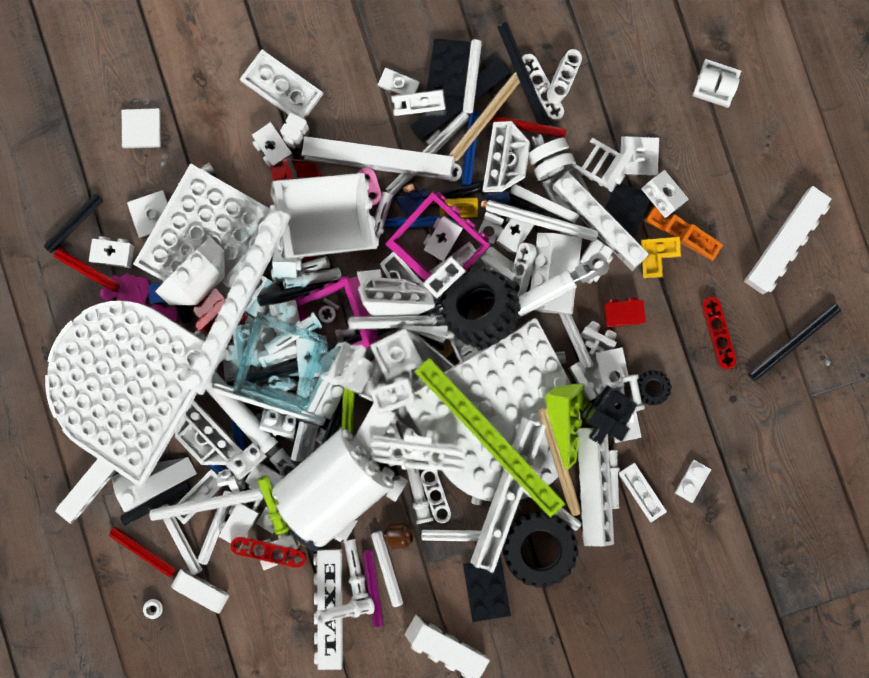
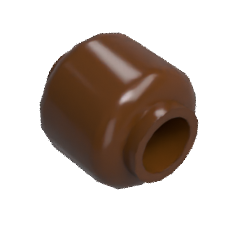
[383,523,413,549]

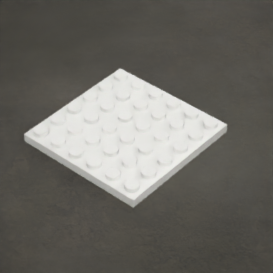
[133,163,275,297]

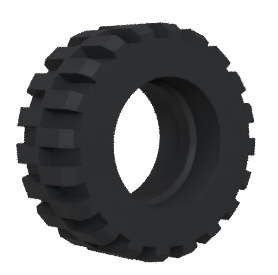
[442,269,521,348]
[502,511,579,588]

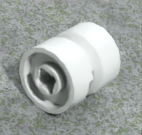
[382,466,408,502]

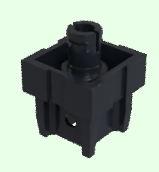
[582,385,637,445]

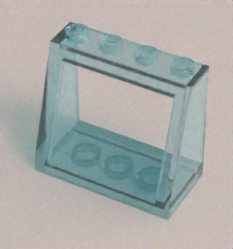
[232,312,328,415]

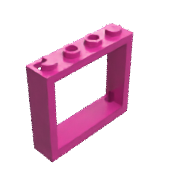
[386,191,490,296]
[295,276,380,349]

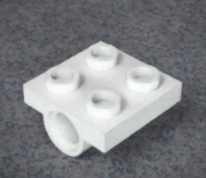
[692,59,741,108]

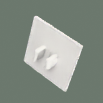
[620,136,659,176]

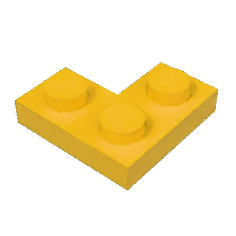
[641,237,681,279]

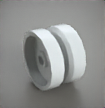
[528,138,576,180]

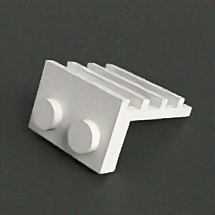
[573,138,635,192]

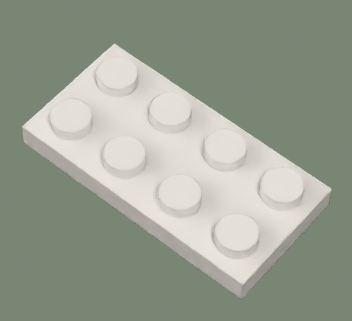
[240,50,323,119]

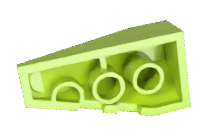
[545,383,585,470]

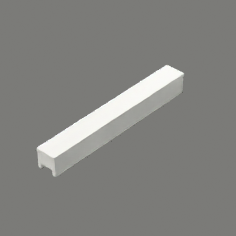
[301,136,455,180]
[470,416,546,572]

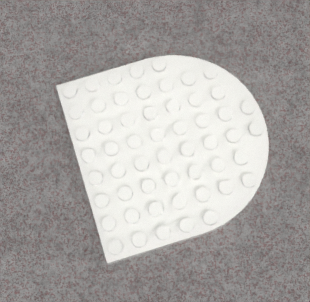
[45,301,205,487]
[405,318,580,501]

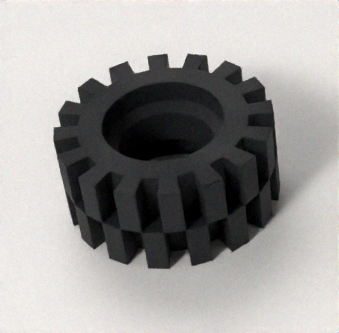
[637,370,672,405]

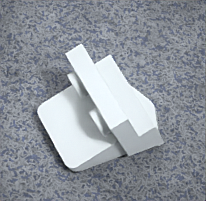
[466,247,515,301]
[320,342,374,393]

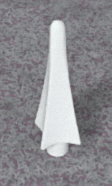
[402,325,454,343]

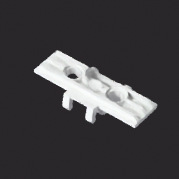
[596,347,645,443]
[371,428,466,473]

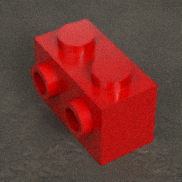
[603,297,646,328]

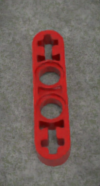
[702,297,736,370]
[230,537,306,568]

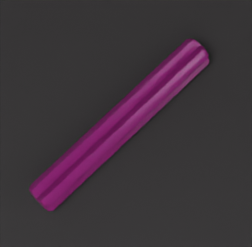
[363,550,384,627]

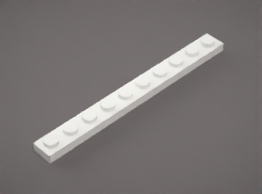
[183,207,291,395]

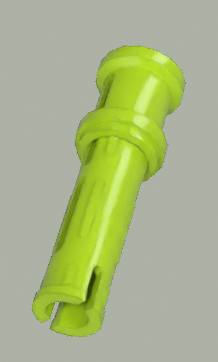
[257,475,291,535]

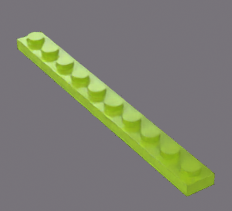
[414,358,565,518]

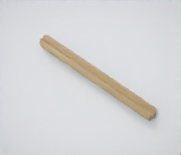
[449,72,520,161]
[538,407,581,516]

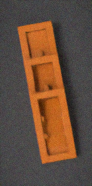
[644,205,723,261]

